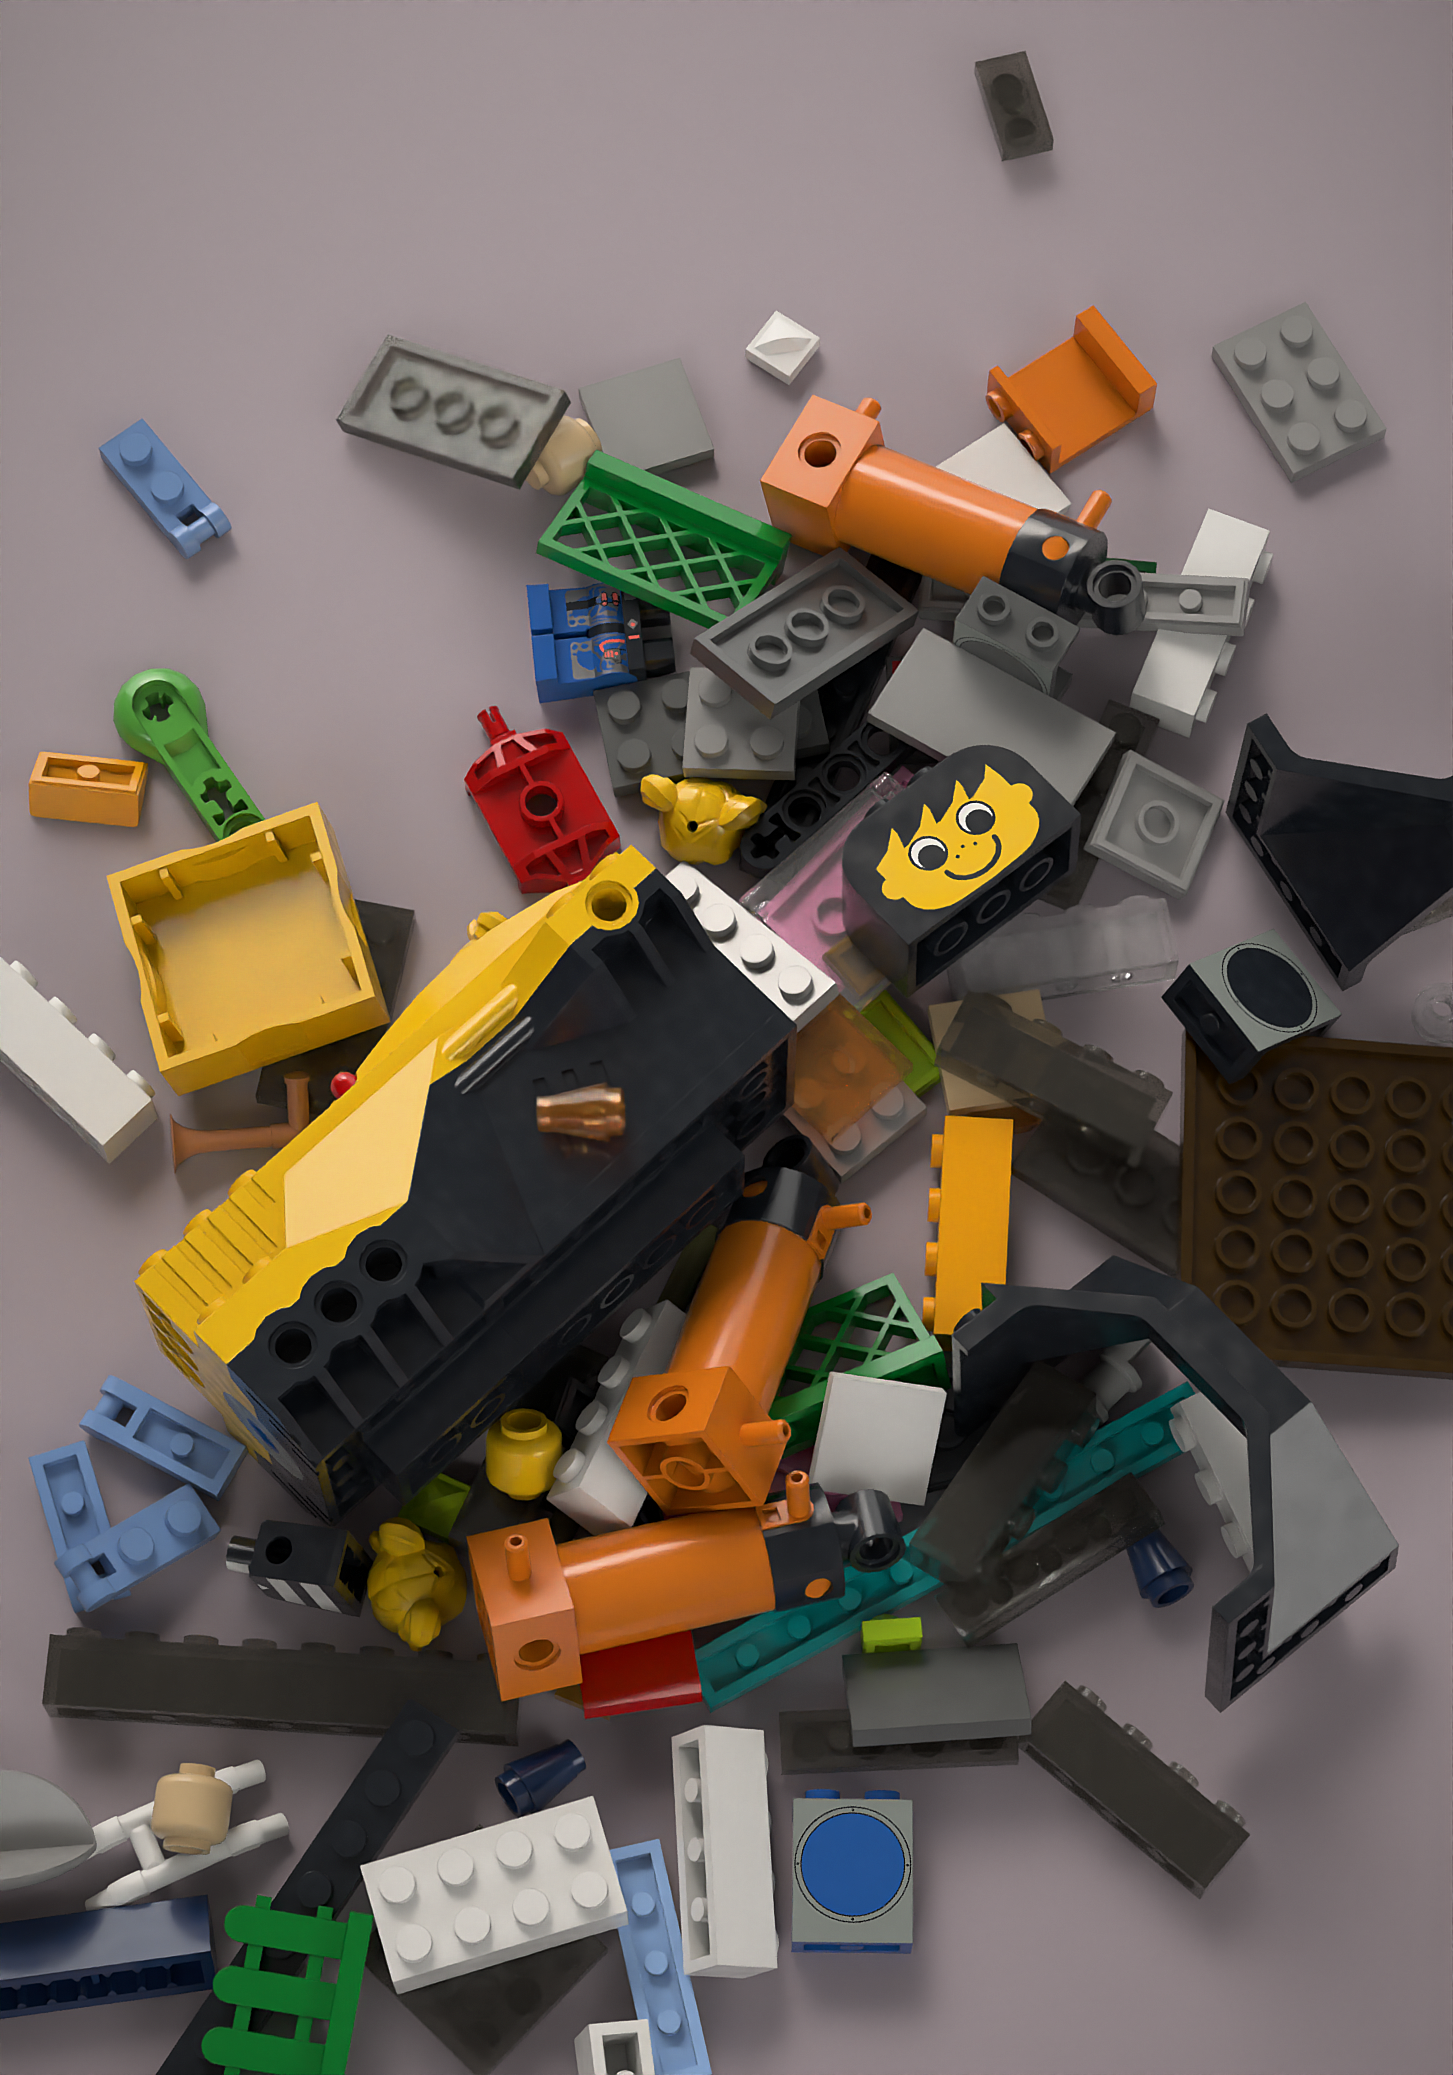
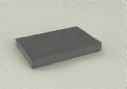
[842,1643,1031,1747]

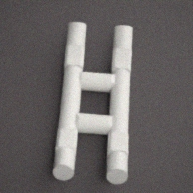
[85,1759,289,1911]

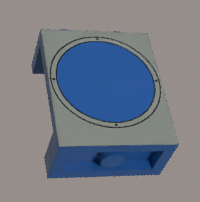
[791,1789,913,1954]

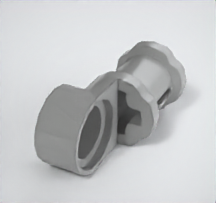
[1065,1339,1151,1426]

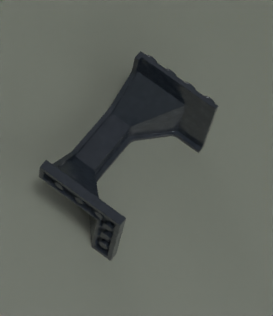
[1225,713,1453,992]
[952,1255,1399,1713]

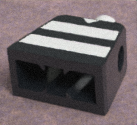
[226,1520,374,1617]

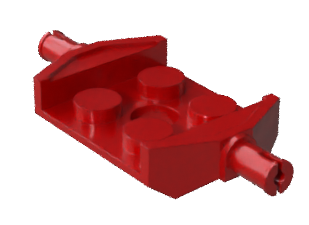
[464,706,621,894]

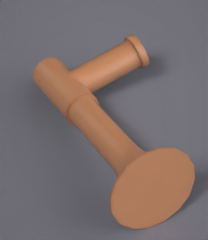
[170,1071,314,1174]

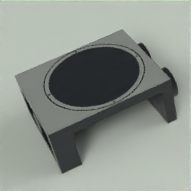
[1161,928,1342,1085]

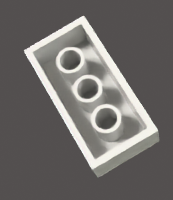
[360,1796,629,1995]

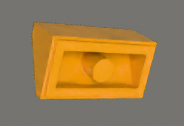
[28,751,148,827]

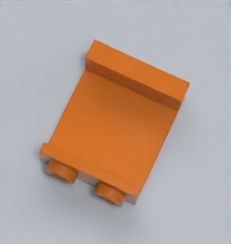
[985,305,1157,474]

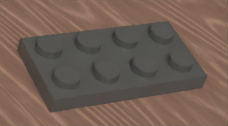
[690,546,919,720]
[593,667,830,797]

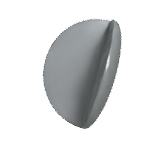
[0,1770,97,1891]

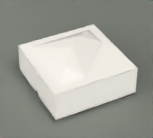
[745,311,820,385]

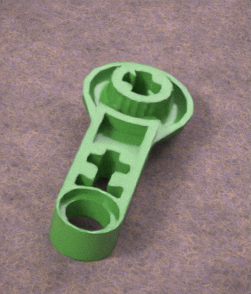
[113,668,265,842]

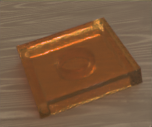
[792,993,913,1145]

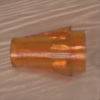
[537,1082,626,1142]

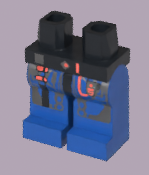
[526,583,676,704]

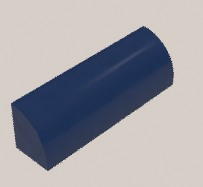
[0,1894,218,2019]

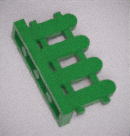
[201,1895,374,2075]

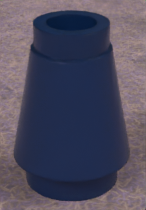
[1120,1517,1194,1608]
[494,1739,586,1818]

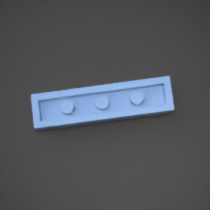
[609,1839,712,2075]

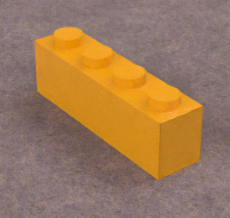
[922,1115,1013,1351]

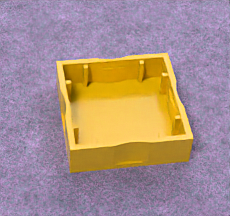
[106,802,391,1096]

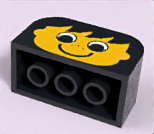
[842,745,1081,998]

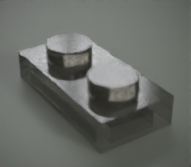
[974,51,1054,162]

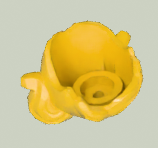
[640,774,768,865]
[367,1517,467,1652]

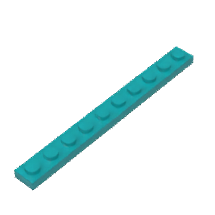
[695,1381,1195,1713]

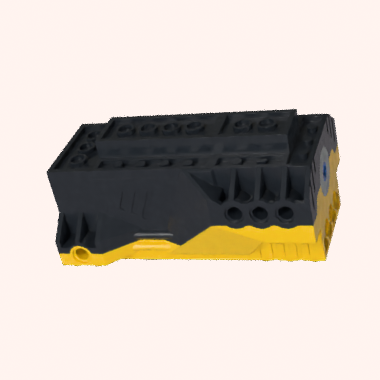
[134,844,797,1527]

